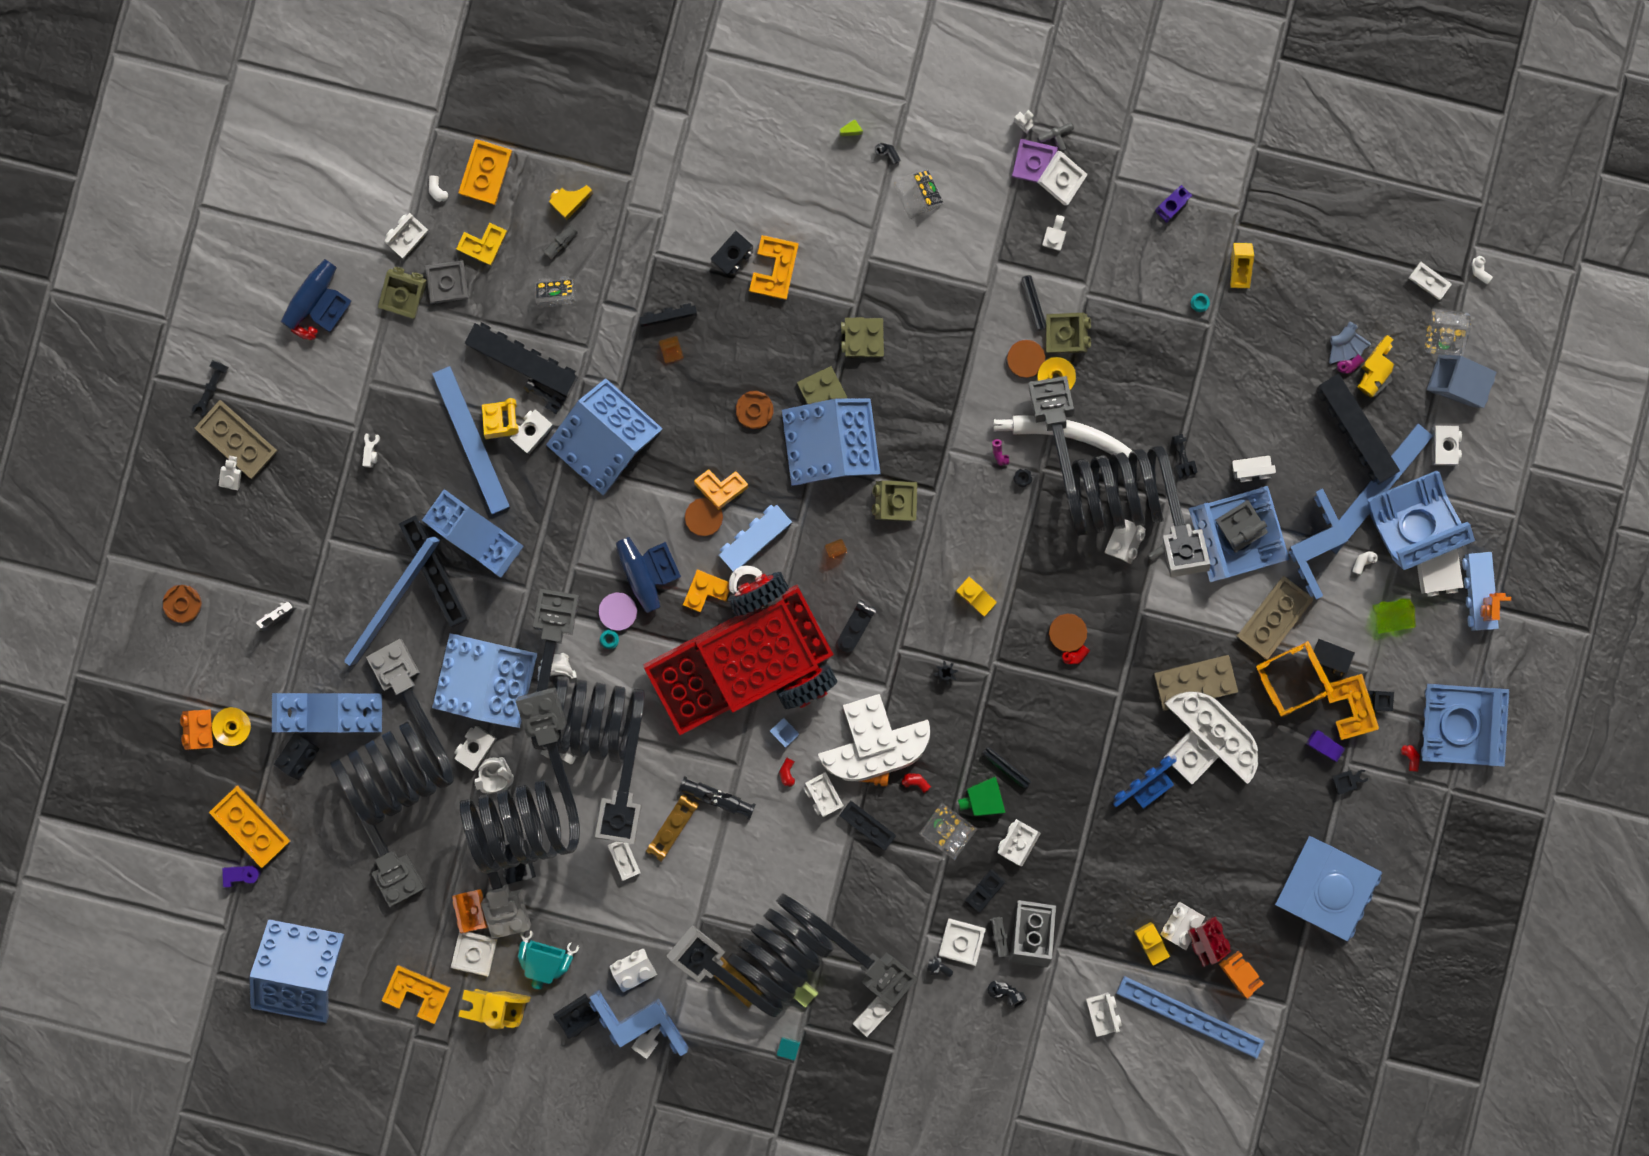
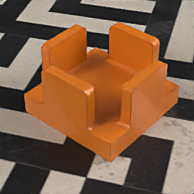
[1219,951,1264,999]

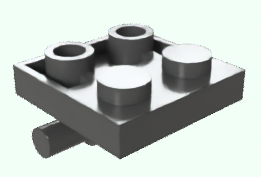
[1215,500,1268,553]

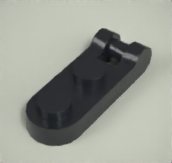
[837,600,876,652]

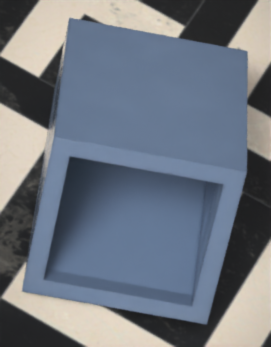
[1427,355,1497,408]

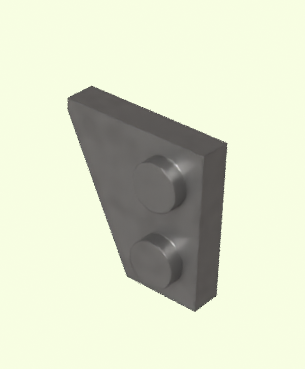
[254,601,296,631]

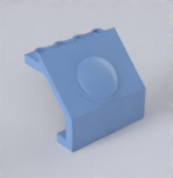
[1367,471,1475,570]
[1188,486,1290,582]
[1421,684,1509,766]
[1275,836,1382,942]

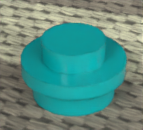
[1191,293,1210,312]

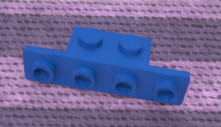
[1113,755,1177,808]

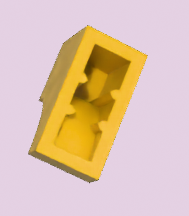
[549,185,593,220]
[1230,243,1254,288]
[955,577,997,617]
[1134,922,1170,966]

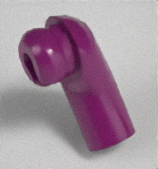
[1337,354,1365,373]
[992,439,1009,466]

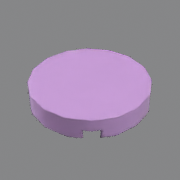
[599,592,637,631]

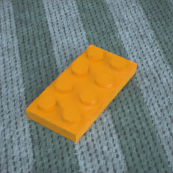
[209,786,291,868]

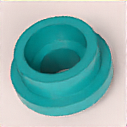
[600,630,619,649]

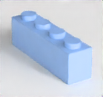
[719,505,792,572]
[1462,552,1499,631]

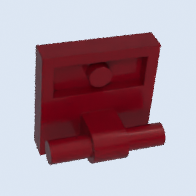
[1187,916,1231,966]

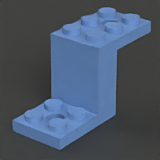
[1289,488,1348,599]
[422,489,523,577]
[272,693,382,732]
[589,990,689,1056]

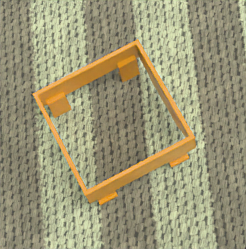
[1256,641,1334,717]

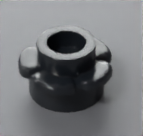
[1013,469,1032,488]

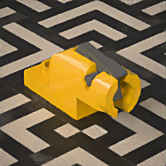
[1357,335,1394,398]

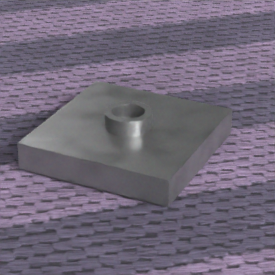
[425,260,469,304]

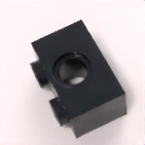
[711,230,753,276]

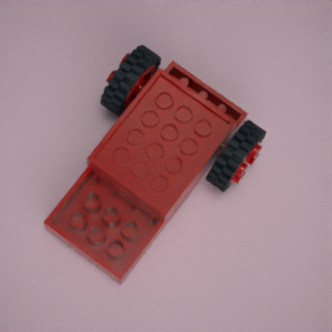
[643,572,838,735]

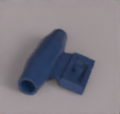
[281,259,352,332]
[616,537,681,613]

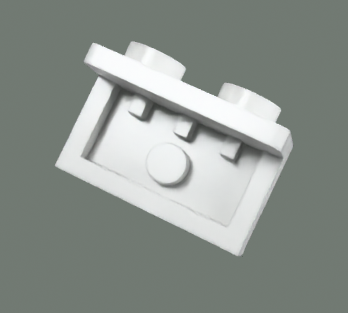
[384,213,429,259]
[1232,456,1276,482]
[1105,519,1146,564]
[804,772,843,817]
[997,819,1041,867]
[1160,902,1205,950]
[610,949,657,992]
[1086,993,1122,1037]

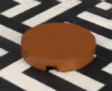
[1007,339,1045,378]
[736,391,774,429]
[685,498,723,536]
[163,585,202,623]
[1049,613,1087,652]

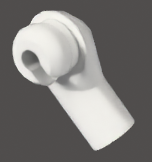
[429,176,448,202]
[1472,256,1493,284]
[1352,551,1378,575]

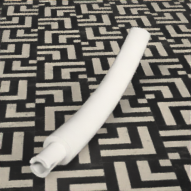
[993,415,1132,457]

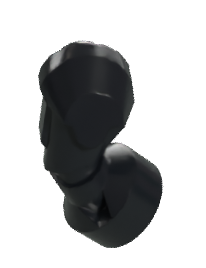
[987,981,1027,1009]

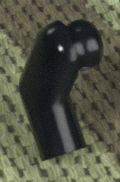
[875,143,901,165]

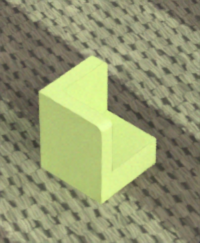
[793,982,818,1008]

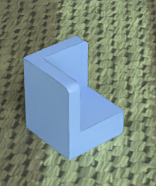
[770,718,799,748]

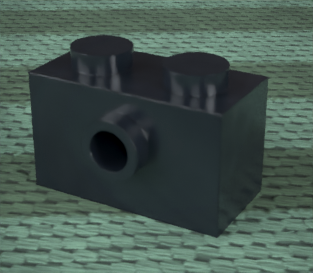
[1310,638,1355,677]

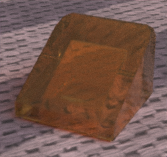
[659,336,684,363]
[825,539,847,559]

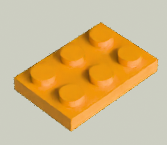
[458,139,513,205]

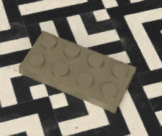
[195,400,278,479]
[1236,576,1314,660]
[1154,655,1238,711]

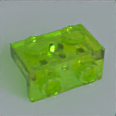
[1372,598,1416,634]

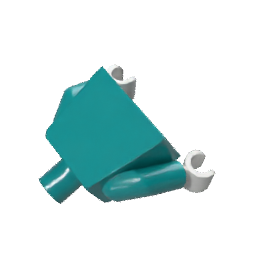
[518,931,579,989]

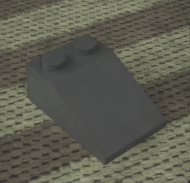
[1010,900,1056,968]

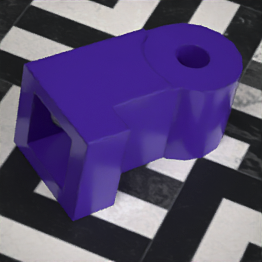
[1155,185,1192,223]
[1305,730,1345,762]
[222,866,261,887]

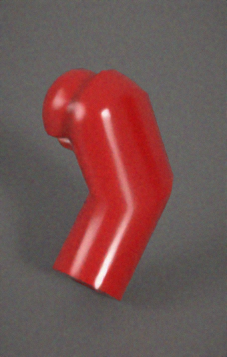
[291,325,318,340]
[1062,645,1090,664]
[1401,745,1420,772]
[779,757,795,787]
[902,774,931,793]

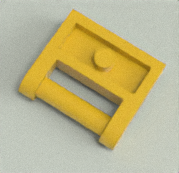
[482,398,519,439]

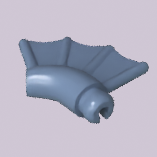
[1329,322,1371,364]

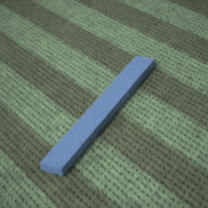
[432,366,510,514]
[1330,424,1433,554]
[344,537,440,666]
[1116,976,1265,1059]

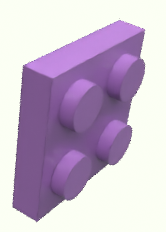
[1012,139,1058,183]

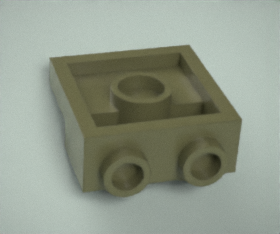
[378,267,427,319]
[1046,313,1091,353]
[841,317,884,358]
[797,366,848,404]
[872,480,917,521]

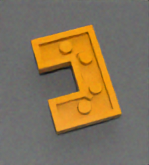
[749,235,799,300]
[1324,674,1379,740]
[382,965,451,1024]

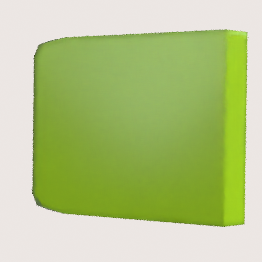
[839,120,863,136]

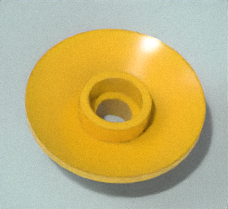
[1037,357,1076,390]
[212,707,251,746]

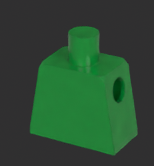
[958,776,1005,816]

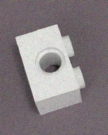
[510,410,554,454]
[1432,426,1462,466]
[454,726,497,771]

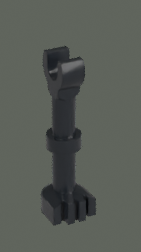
[192,360,229,417]

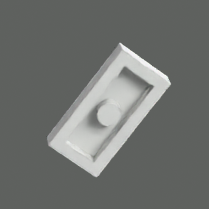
[1409,262,1452,300]
[608,842,641,880]
[853,996,893,1037]

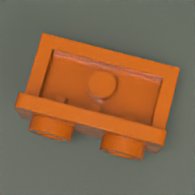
[1480,593,1511,621]
[180,709,213,750]
[452,889,488,933]

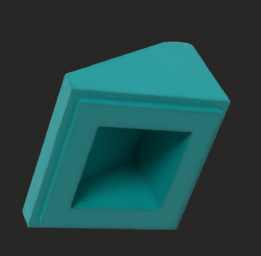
[776,1036,800,1061]

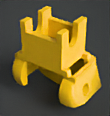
[458,989,531,1029]

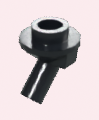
[927,956,953,977]

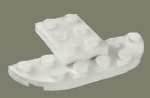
[1164,692,1258,784]
[818,694,930,781]

